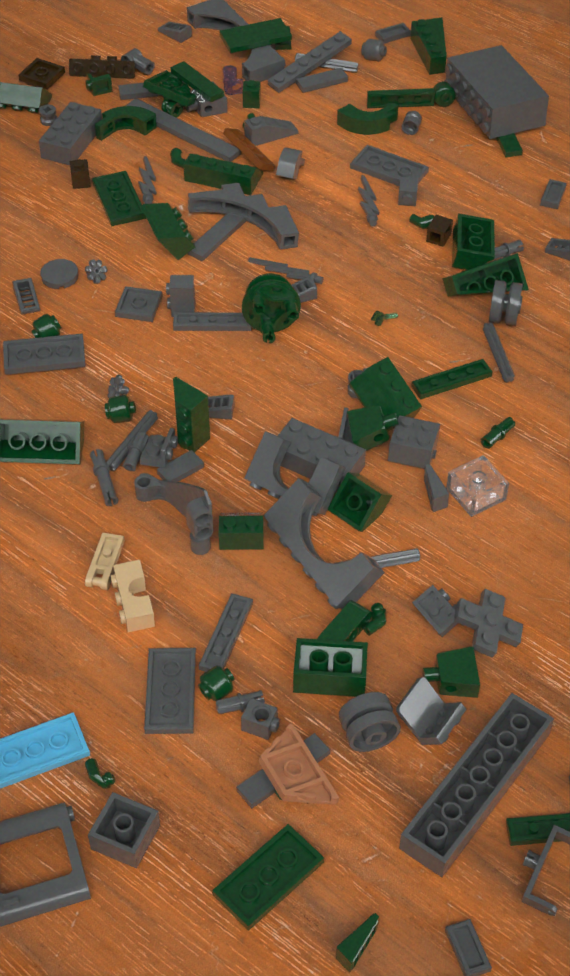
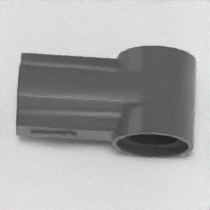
[121,48,155,75]

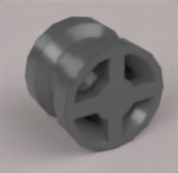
[39,104,57,126]

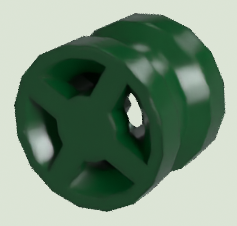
[161,99,183,118]

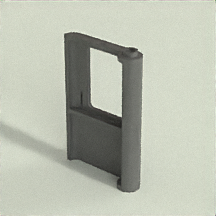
[0,802,91,927]

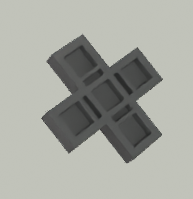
[454,589,523,657]

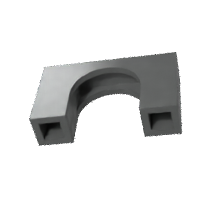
[244,431,346,516]

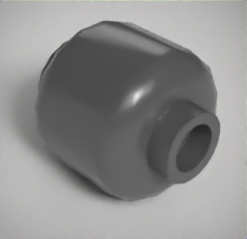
[361,39,387,61]

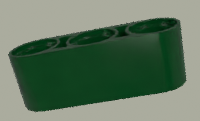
[317,600,372,642]

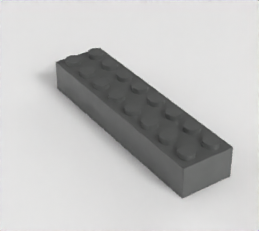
[399,693,554,878]

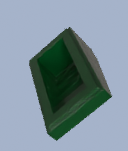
[336,913,379,972]

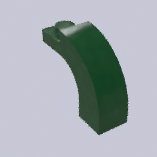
[337,103,398,135]
[95,106,157,141]

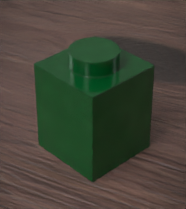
[242,80,261,108]

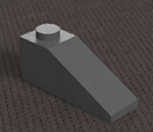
[244,116,299,146]

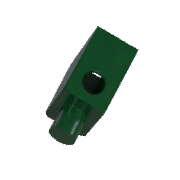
[347,405,399,451]
[423,647,480,698]

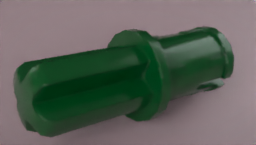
[481,417,516,449]

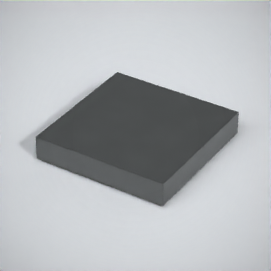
[115,286,163,322]

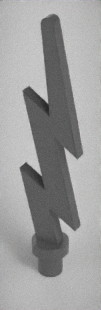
[138,156,157,204]
[358,175,380,226]
[248,257,324,284]

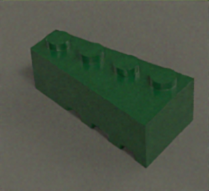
[410,17,447,75]

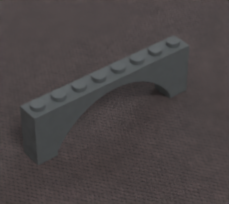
[187,0,286,82]

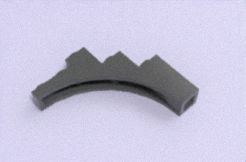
[188,183,299,249]

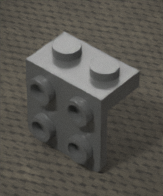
[396,677,466,745]

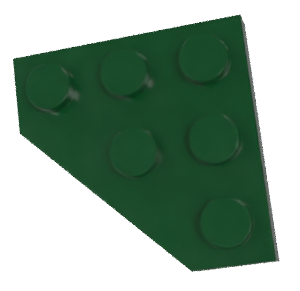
[143,70,196,107]

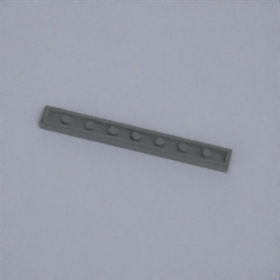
[126,98,241,162]

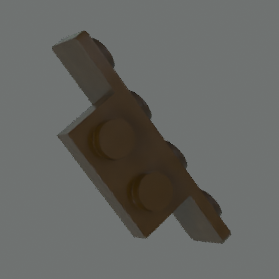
[69,55,135,78]

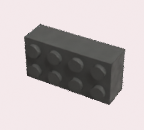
[39,102,102,165]
[278,418,366,491]

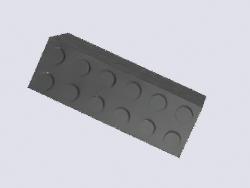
[444,45,549,139]

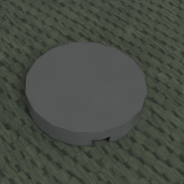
[40,259,78,289]

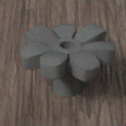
[85,259,107,284]
[108,375,129,398]

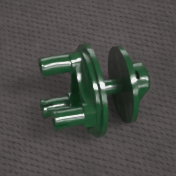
[242,273,301,343]

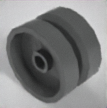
[489,280,523,326]
[339,692,401,752]

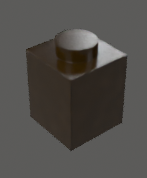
[69,159,91,189]
[426,215,453,247]

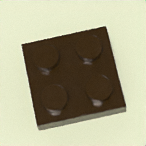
[18,58,65,89]

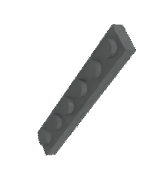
[268,31,352,93]

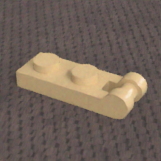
[85,533,125,590]

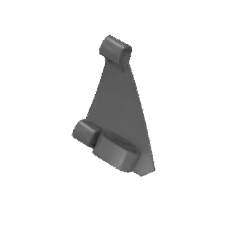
[134,473,213,555]

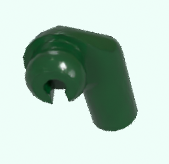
[170,148,185,168]
[363,603,387,636]
[85,758,116,789]

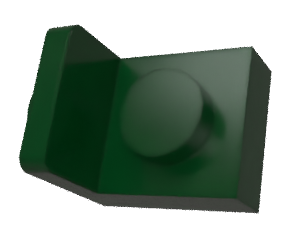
[85,73,113,96]

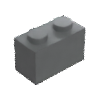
[166,275,196,317]

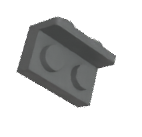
[140,428,178,468]
[412,585,458,637]

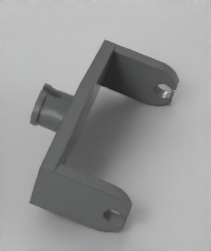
[522,825,570,916]

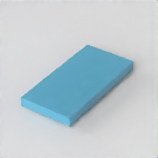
[0,712,90,789]

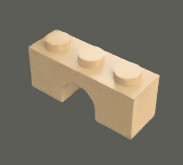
[110,560,155,632]

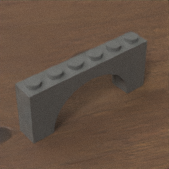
[264,478,385,609]

